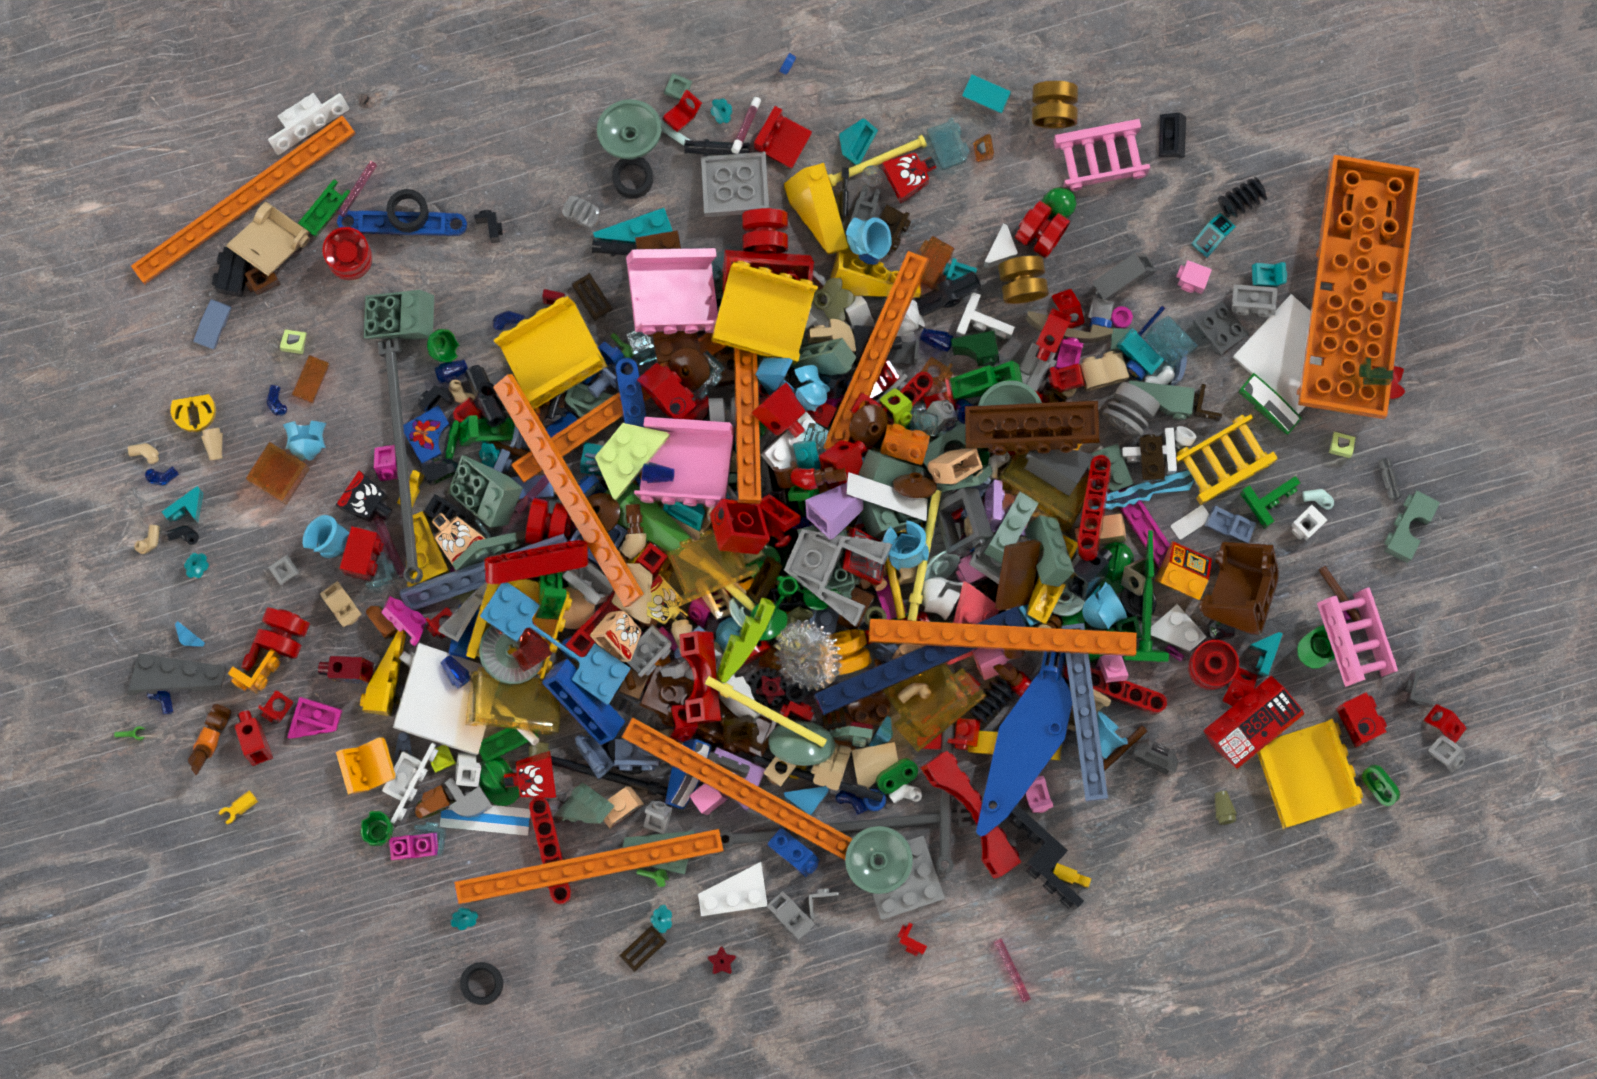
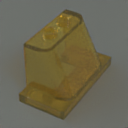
[666,529,760,607]
[883,663,986,752]

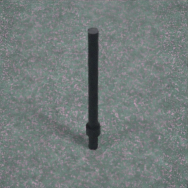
[754,755,883,802]
[551,756,668,796]

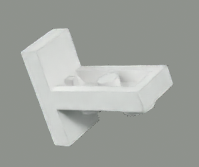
[956,293,1015,340]
[1121,428,1177,475]

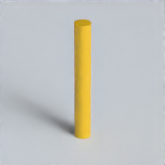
[885,557,906,619]

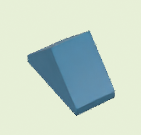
[755,358,793,395]
[784,786,829,815]

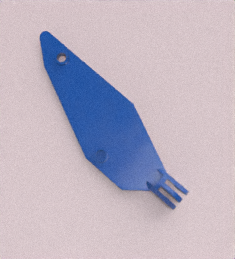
[976,652,1072,836]

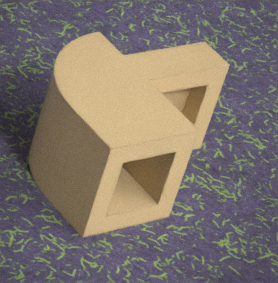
[807,319,856,354]
[320,581,362,628]

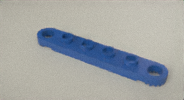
[337,210,467,236]
[615,358,646,486]

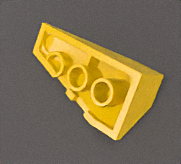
[783,163,849,255]
[830,248,921,297]
[360,630,407,717]

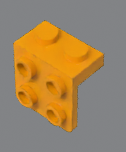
[228,649,281,694]
[336,737,396,794]

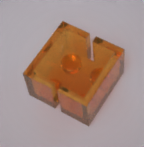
[245,442,310,505]

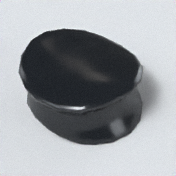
[1120,581,1157,621]

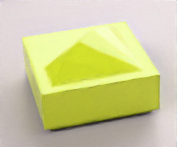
[426,745,456,773]

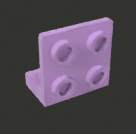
[985,480,1028,537]

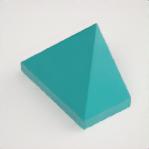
[839,118,878,165]
[663,502,705,532]

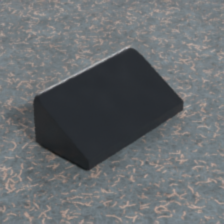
[1159,112,1186,158]

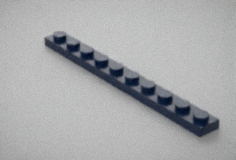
[814,606,1026,716]

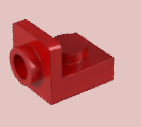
[947,718,980,750]

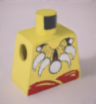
[647,574,688,624]

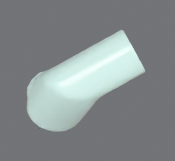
[1302,489,1334,510]

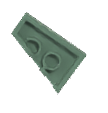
[932,464,993,494]
[452,531,526,571]
[554,782,614,824]
[622,831,695,875]

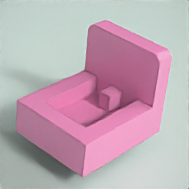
[1095,655,1129,683]
[1025,776,1053,813]

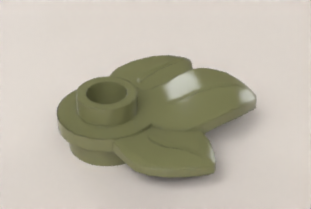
[813,278,856,321]

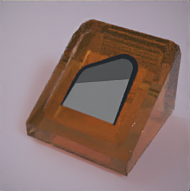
[973,134,994,162]

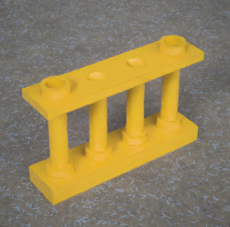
[1176,414,1278,506]

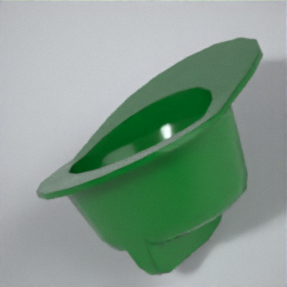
[1100,542,1134,594]
[1297,625,1335,669]
[479,757,520,806]

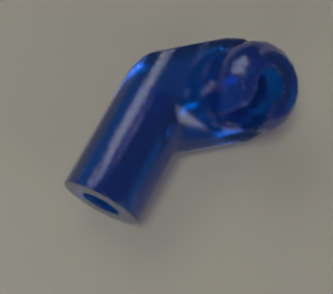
[493,311,525,330]
[267,385,287,416]
[145,466,179,486]
[147,691,174,715]
[835,790,867,815]

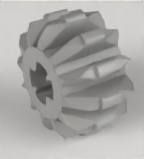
[562,196,600,228]

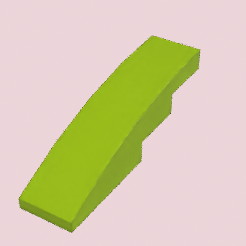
[717,598,775,683]

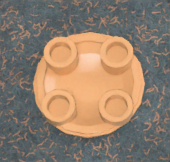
[562,586,595,629]

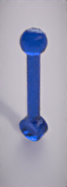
[1138,306,1166,336]

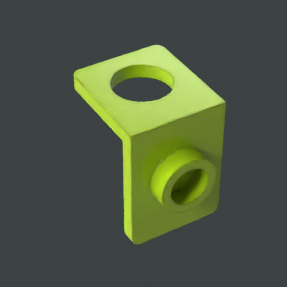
[880,388,913,426]

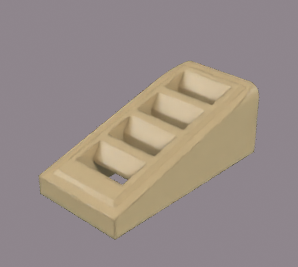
[695,575,731,620]

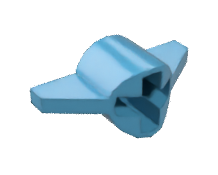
[175,621,205,647]
[869,716,893,746]

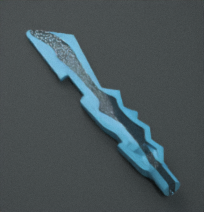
[1090,470,1194,510]

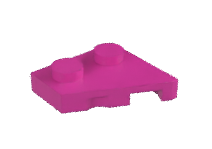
[381,596,426,646]
[287,697,343,739]

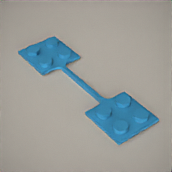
[480,582,631,705]

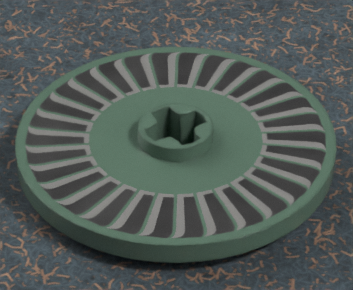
[479,625,545,685]

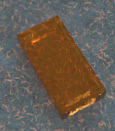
[292,355,330,404]

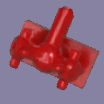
[760,494,801,547]

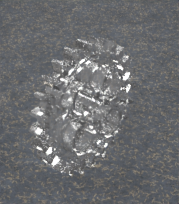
[774,620,842,691]

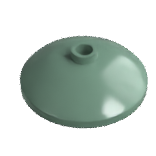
[597,99,662,159]
[978,381,1042,406]
[768,720,835,766]
[845,826,913,894]

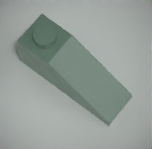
[790,338,856,375]
[1129,381,1195,420]
[859,450,927,485]

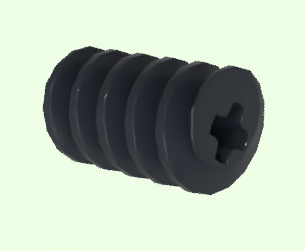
[1218,177,1267,218]
[966,676,1014,725]

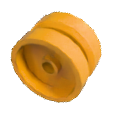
[817,629,872,676]

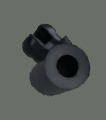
[166,525,199,545]

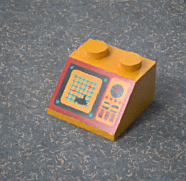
[1154,541,1212,600]

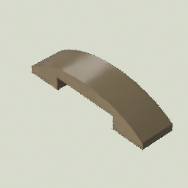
[1026,311,1113,343]

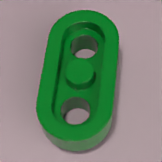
[876,758,918,794]
[1362,765,1400,806]

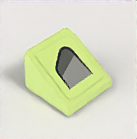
[280,330,307,354]
[1329,432,1355,458]

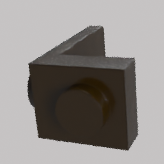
[1137,434,1165,481]

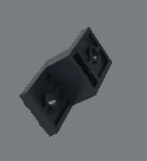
[1009,805,1084,910]

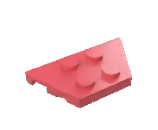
[945,581,999,665]

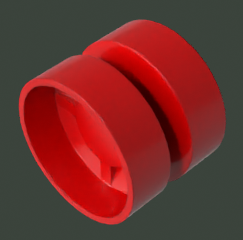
[1015,200,1071,259]
[742,208,788,253]
[322,227,373,280]
[525,498,572,544]
[253,607,310,659]
[1188,640,1239,690]

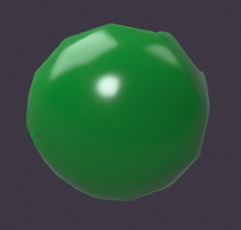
[1042,187,1077,219]
[427,329,459,363]
[360,811,394,846]

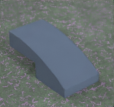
[193,299,232,349]
[1204,506,1256,543]

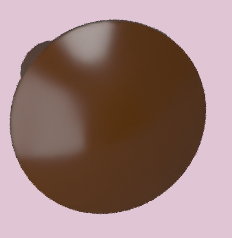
[847,689,891,726]

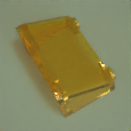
[997,452,1097,534]
[465,667,560,736]

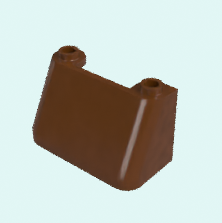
[1199,542,1279,635]

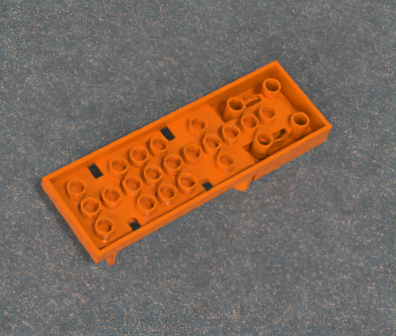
[1296,155,1420,419]

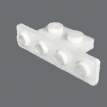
[268,93,349,155]
[382,742,438,824]

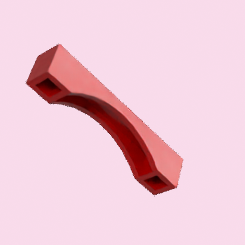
[566,543,669,657]
[920,751,1021,879]

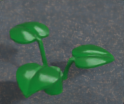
[745,544,840,641]

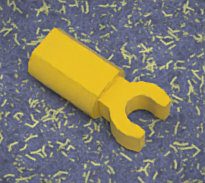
[397,470,425,507]
[219,790,258,825]
[1053,863,1091,888]

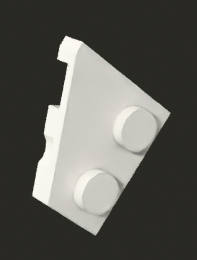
[1151,604,1206,652]

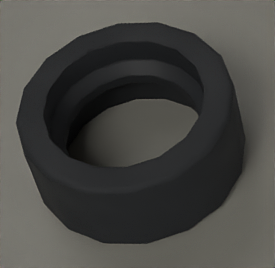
[612,157,653,199]
[386,189,429,233]
[460,962,503,1005]

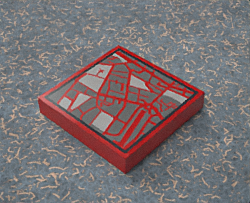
[843,527,884,586]

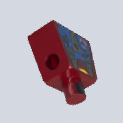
[318,656,374,685]

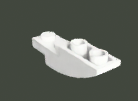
[714,642,760,723]

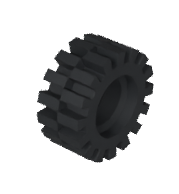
[748,668,787,709]

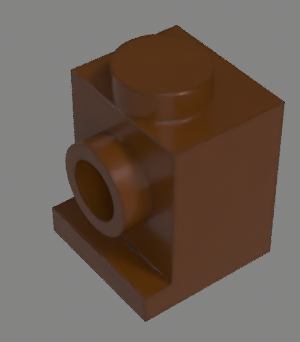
[244,267,281,296]

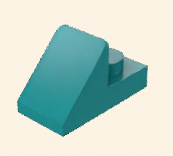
[161,486,203,522]
[1248,632,1283,677]

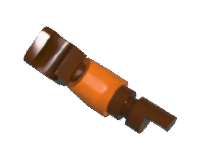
[188,704,231,775]

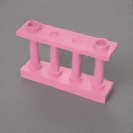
[1053,119,1150,191]
[1317,587,1398,687]

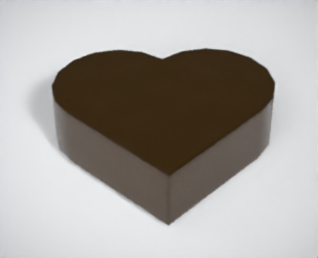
[1043,388,1067,403]

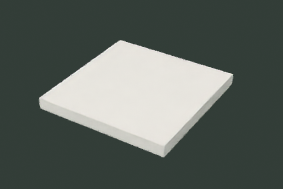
[1233,294,1322,414]
[393,643,499,755]

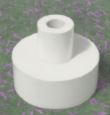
[1174,426,1196,449]

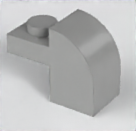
[444,778,493,818]
[767,891,815,940]

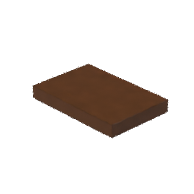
[995,540,1041,610]

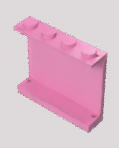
[626,248,718,335]
[634,417,735,508]

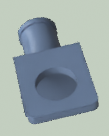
[588,364,633,398]

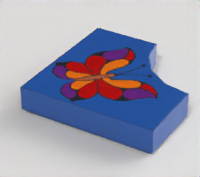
[403,405,450,463]

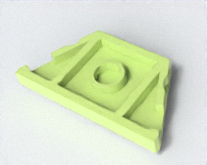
[595,423,670,501]

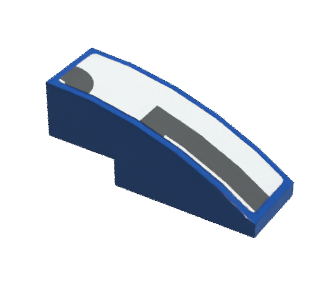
[665,739,711,809]

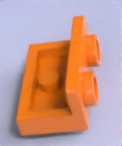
[880,424,930,465]

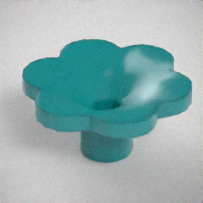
[711,98,732,124]
[479,442,500,468]
[184,553,209,578]
[650,905,672,933]
[451,907,478,930]

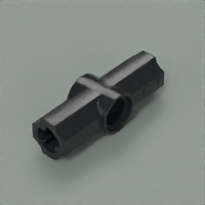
[915,271,981,317]
[465,365,506,428]

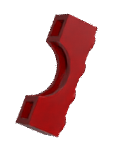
[679,631,721,723]

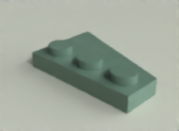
[828,726,873,748]

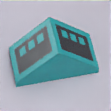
[1191,213,1236,258]

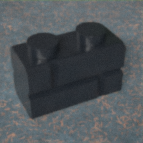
[212,247,250,297]

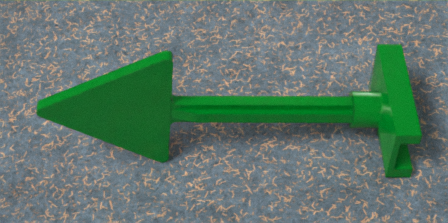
[1122,530,1169,662]

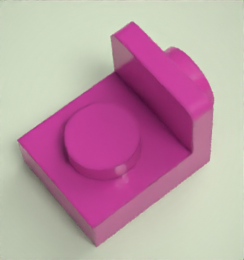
[374,445,398,481]

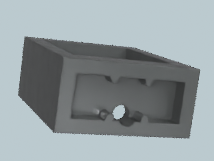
[936,488,993,557]

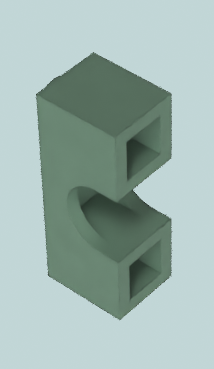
[922,417,966,476]
[1384,491,1440,563]
[984,492,1039,563]
[1025,515,1074,587]

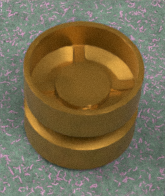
[1032,81,1078,129]
[998,256,1049,304]

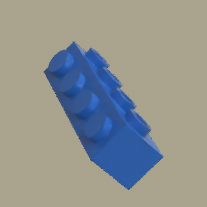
[542,659,625,745]

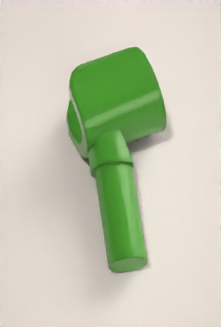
[610,333,634,358]
[114,726,145,741]
[637,869,669,887]

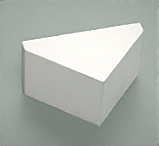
[984,223,1018,268]
[843,296,875,327]

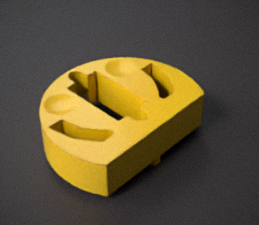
[171,394,216,432]

